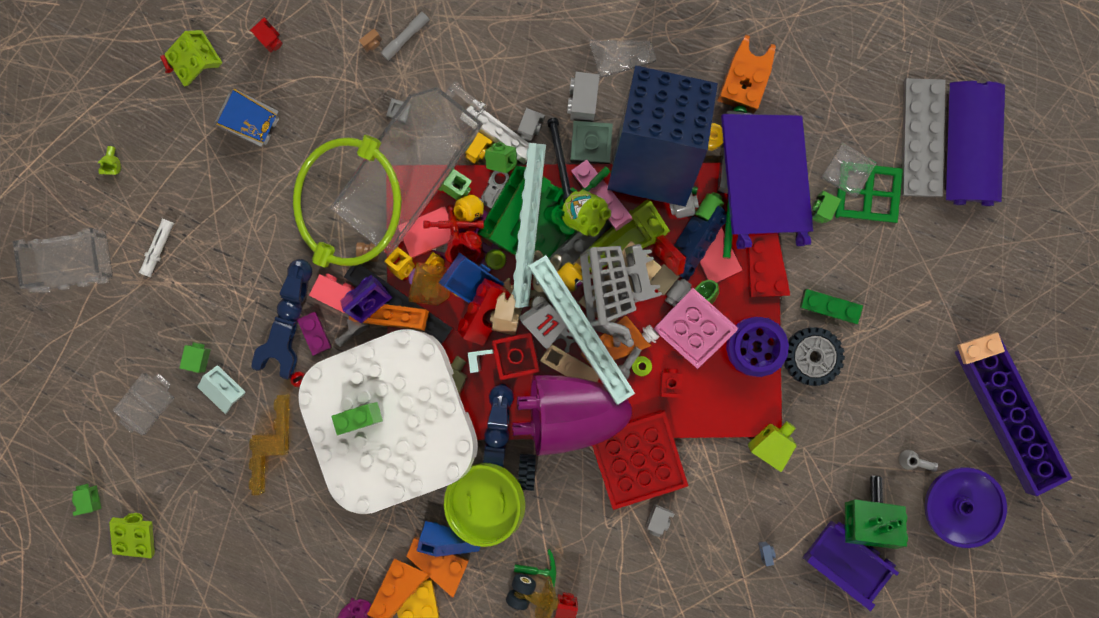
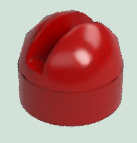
[290,371,305,387]

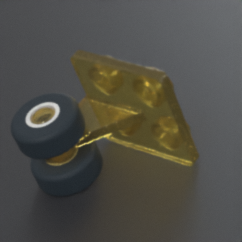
[506,574,559,618]

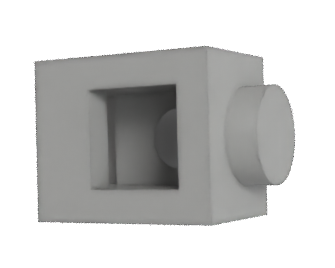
[518,108,545,141]
[646,504,675,537]

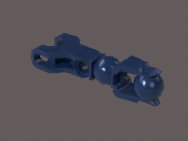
[251,259,312,380]
[483,384,514,467]

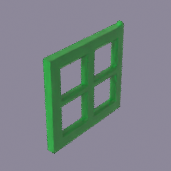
[835,160,903,223]

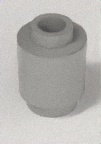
[665,278,692,307]

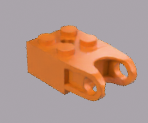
[717,35,776,114]

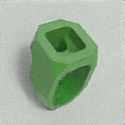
[695,280,719,304]

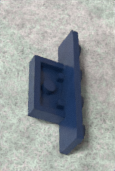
[674,206,727,281]

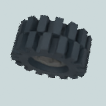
[518,454,536,491]

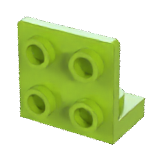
[165,30,222,86]

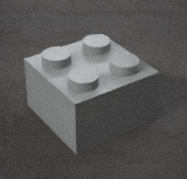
[567,72,600,122]

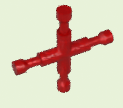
[423,205,484,246]

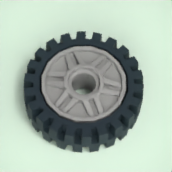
[784,327,845,386]

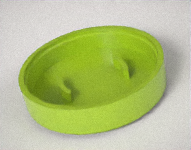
[444,463,525,547]

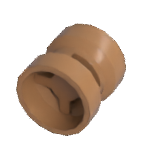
[356,242,379,262]

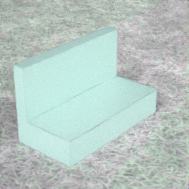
[468,349,494,373]
[198,365,246,414]

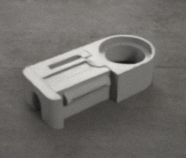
[479,171,509,209]

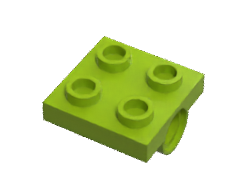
[109,513,155,559]

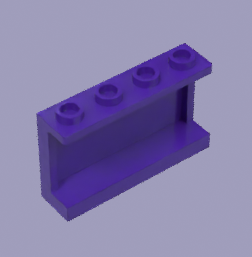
[802,521,899,611]

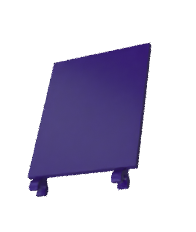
[721,114,813,249]

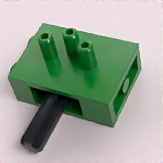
[845,475,908,549]

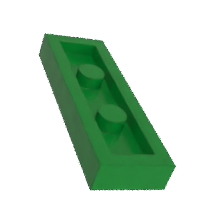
[800,289,863,324]

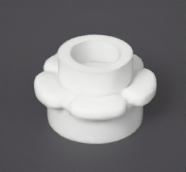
[642,325,660,343]

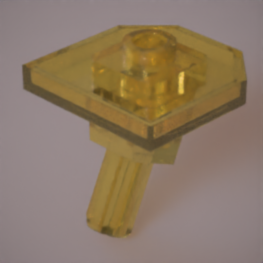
[408,262,451,306]

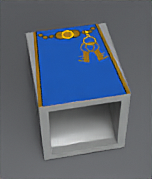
[213,89,279,147]

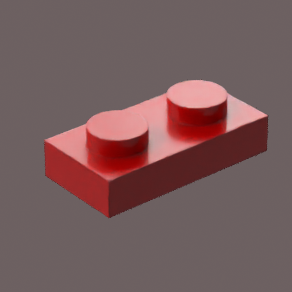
[654,235,686,276]

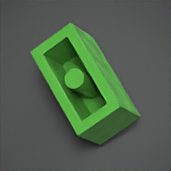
[331,402,383,435]

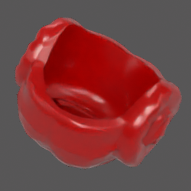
[445,230,483,264]

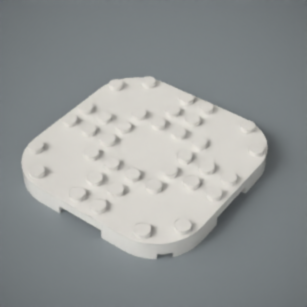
[299,329,478,514]

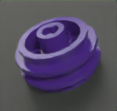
[726,317,789,377]

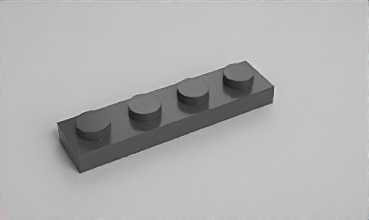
[549,220,612,269]

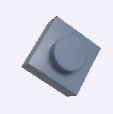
[758,541,776,566]

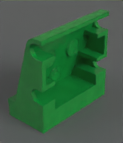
[477,165,576,260]

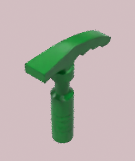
[570,167,611,193]
[514,549,556,588]

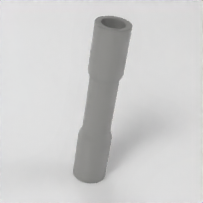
[380,11,430,61]

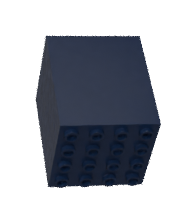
[607,65,718,207]

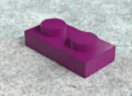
[297,312,332,356]

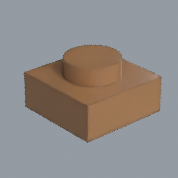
[359,29,382,52]

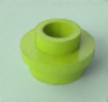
[632,356,652,376]

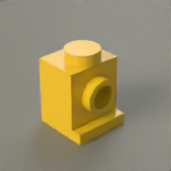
[463,130,493,164]
[384,247,415,280]

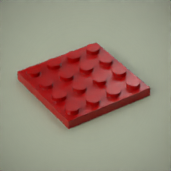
[592,410,689,510]

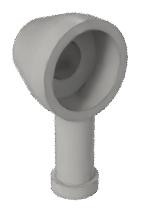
[335,318,369,347]
[898,450,938,472]

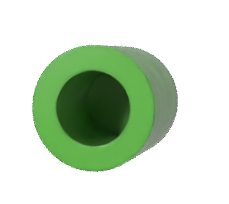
[695,192,724,222]

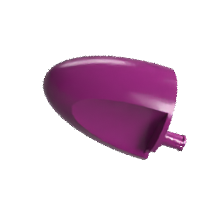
[512,375,632,456]

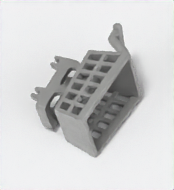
[580,244,662,348]

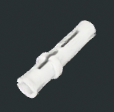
[139,218,175,277]

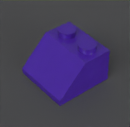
[340,275,392,323]

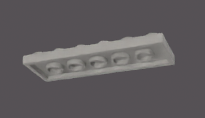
[901,78,945,197]

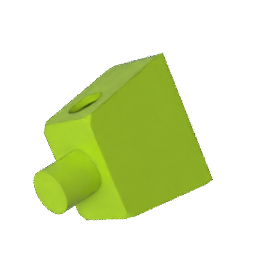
[748,421,797,472]

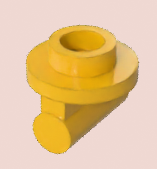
[422,252,444,275]

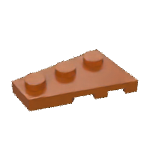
[580,316,651,368]
[406,537,469,598]
[367,558,431,618]

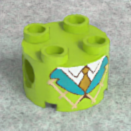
[562,190,611,237]

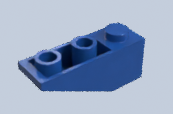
[417,521,480,557]

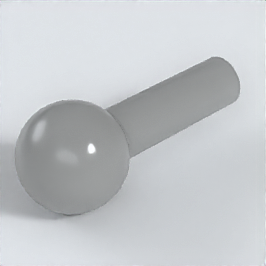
[618,346,642,380]

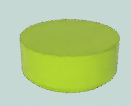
[485,249,506,270]

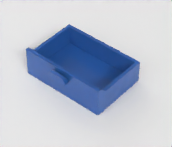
[439,253,504,303]

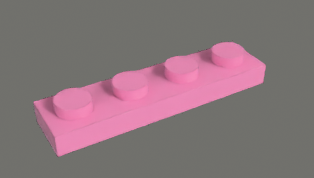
[571,160,633,231]

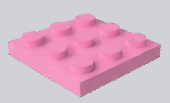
[654,288,738,369]

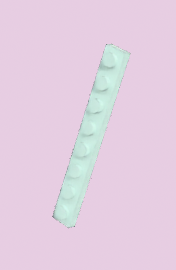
[512,143,546,308]
[529,255,635,405]

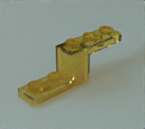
[249,394,290,495]

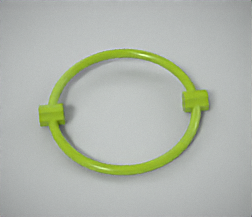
[293,135,401,268]

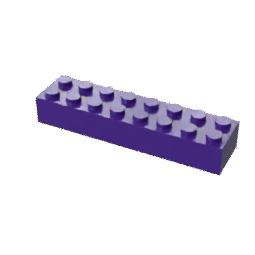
[955,335,1072,496]

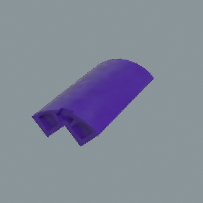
[946,81,1005,206]

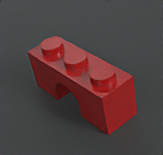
[458,279,511,346]

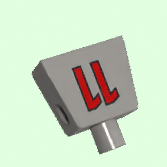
[518,300,566,349]

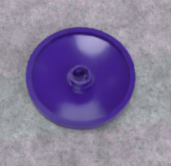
[924,467,1007,548]

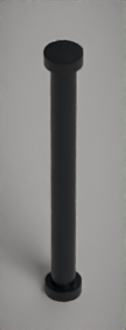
[547,118,572,203]

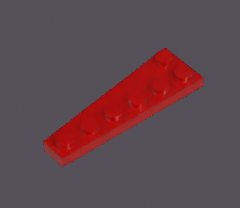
[748,233,790,297]

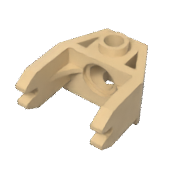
[490,278,522,336]

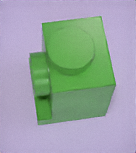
[438,168,472,200]
[812,191,841,224]
[72,484,101,516]

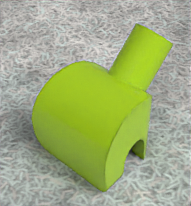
[98,146,121,175]

